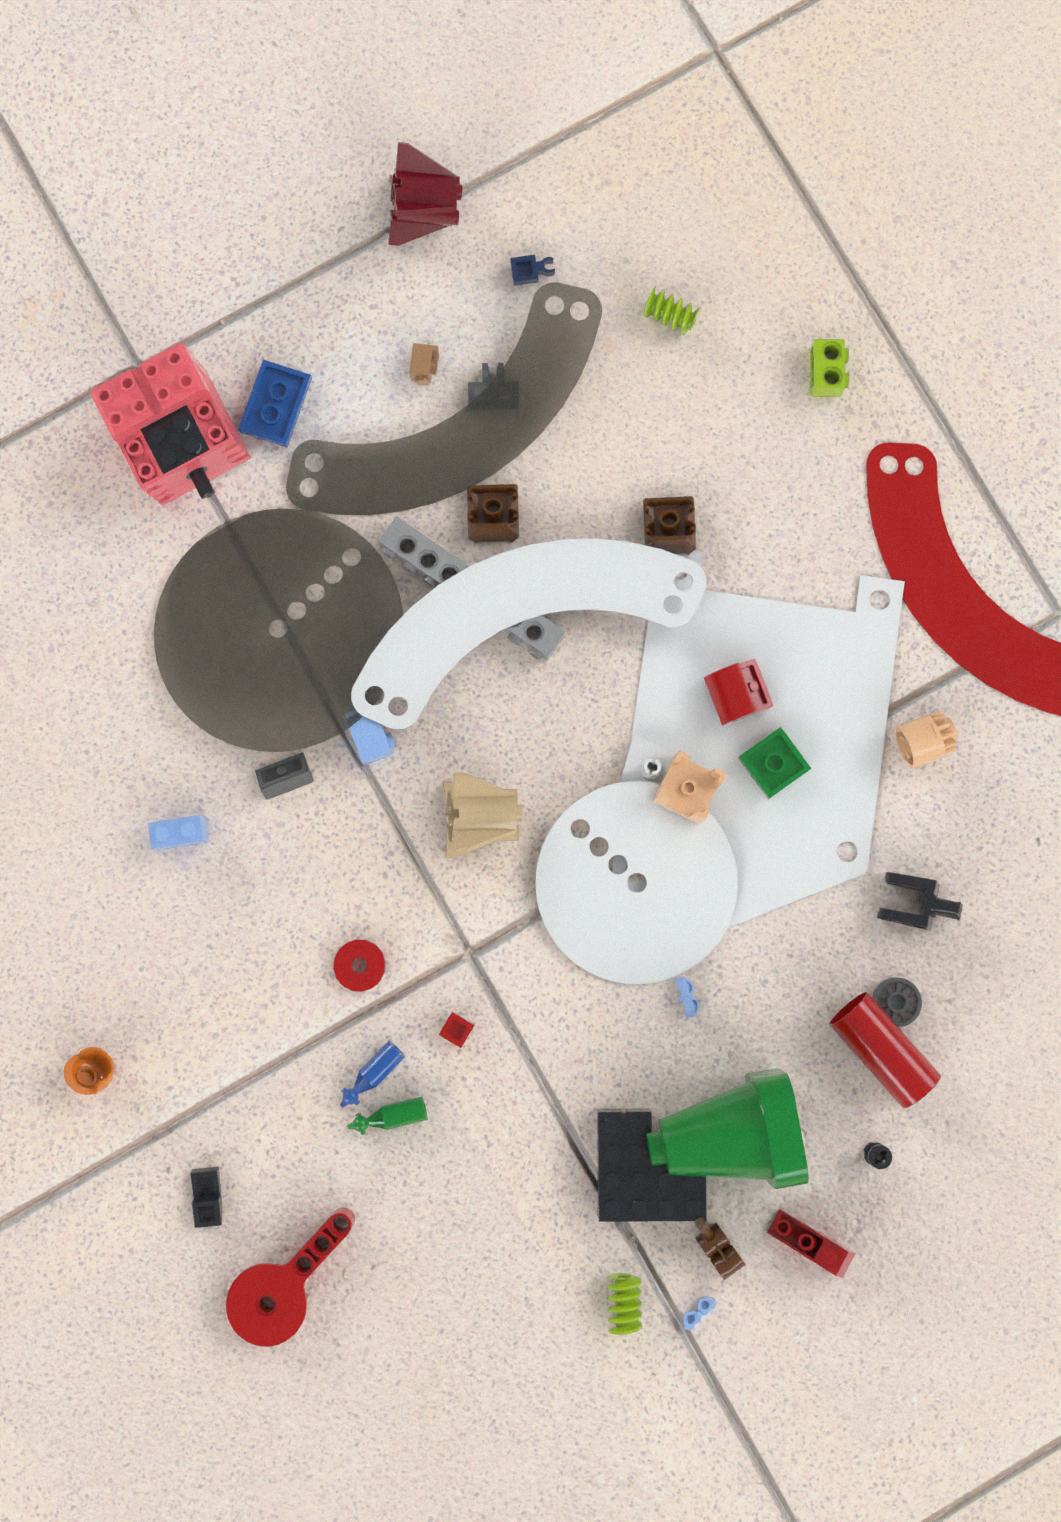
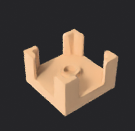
[652,750,727,824]

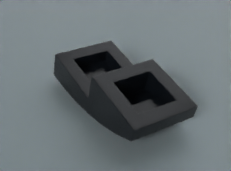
[190,1166,222,1228]

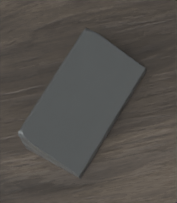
[255,752,314,800]

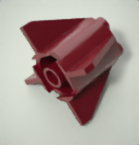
[388,142,462,246]

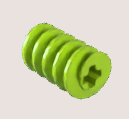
[644,286,701,335]
[607,1273,642,1335]

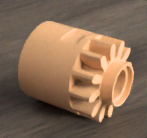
[895,711,958,768]

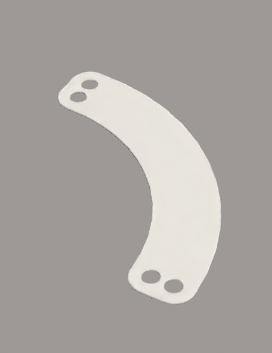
[351,538,707,730]

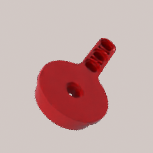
[226,1207,355,1347]

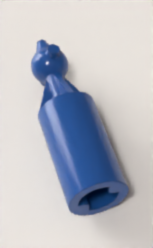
[340,1040,406,1108]

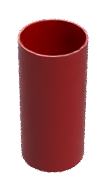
[829,992,941,1108]

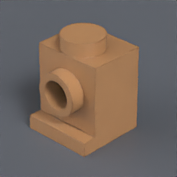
[409,343,440,386]

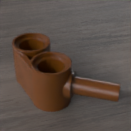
[695,1217,746,1280]

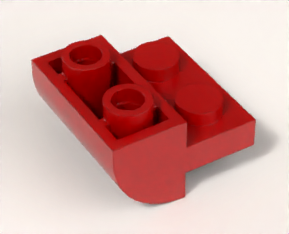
[704,659,774,726]

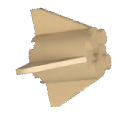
[443,773,522,858]

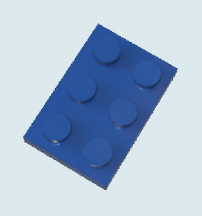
[238,359,312,448]

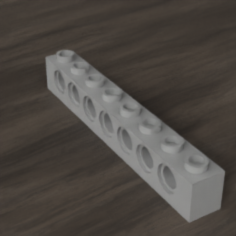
[379,516,565,661]

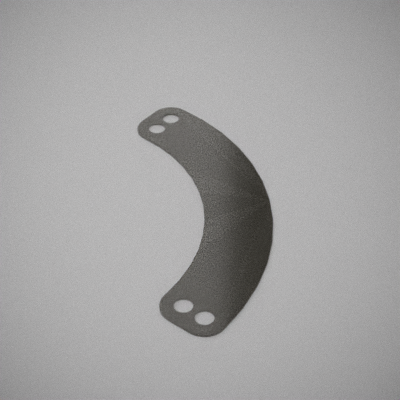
[286,282,602,515]

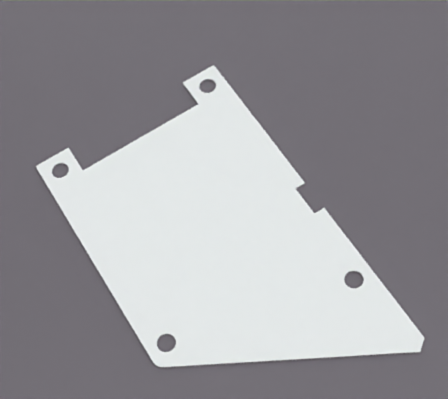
[612,551,905,928]

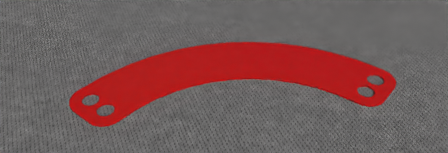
[866,442,1061,716]

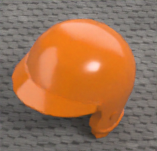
[64,1047,114,1095]

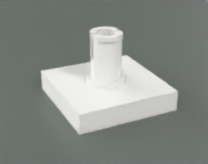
[620,738,679,784]

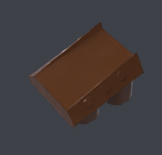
[467,484,519,544]
[643,496,696,555]

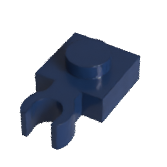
[510,255,555,286]

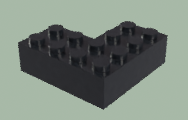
[597,1108,707,1222]

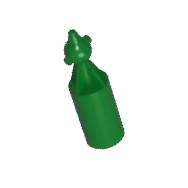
[347,1096,428,1135]

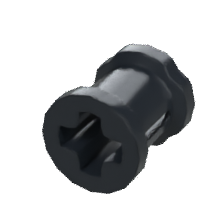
[863,1142,892,1169]

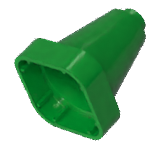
[646,1068,809,1189]

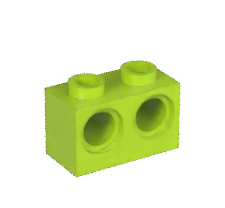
[810,339,849,397]

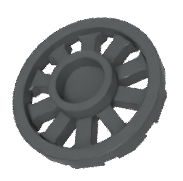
[872,977,922,1027]

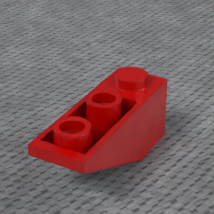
[767,1209,856,1277]

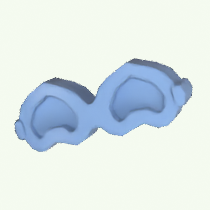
[675,977,699,1018]
[683,1296,716,1331]

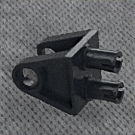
[877,872,963,931]

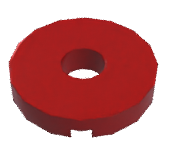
[333,939,386,992]

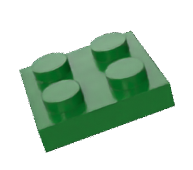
[738,727,811,799]

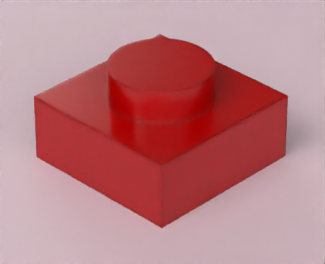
[439,1011,475,1048]

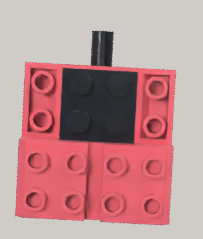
[90,344,251,506]

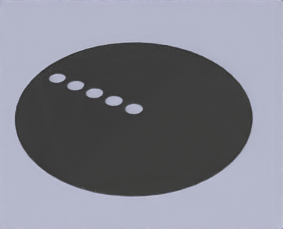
[154,508,403,752]

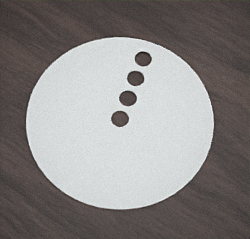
[535,781,738,985]

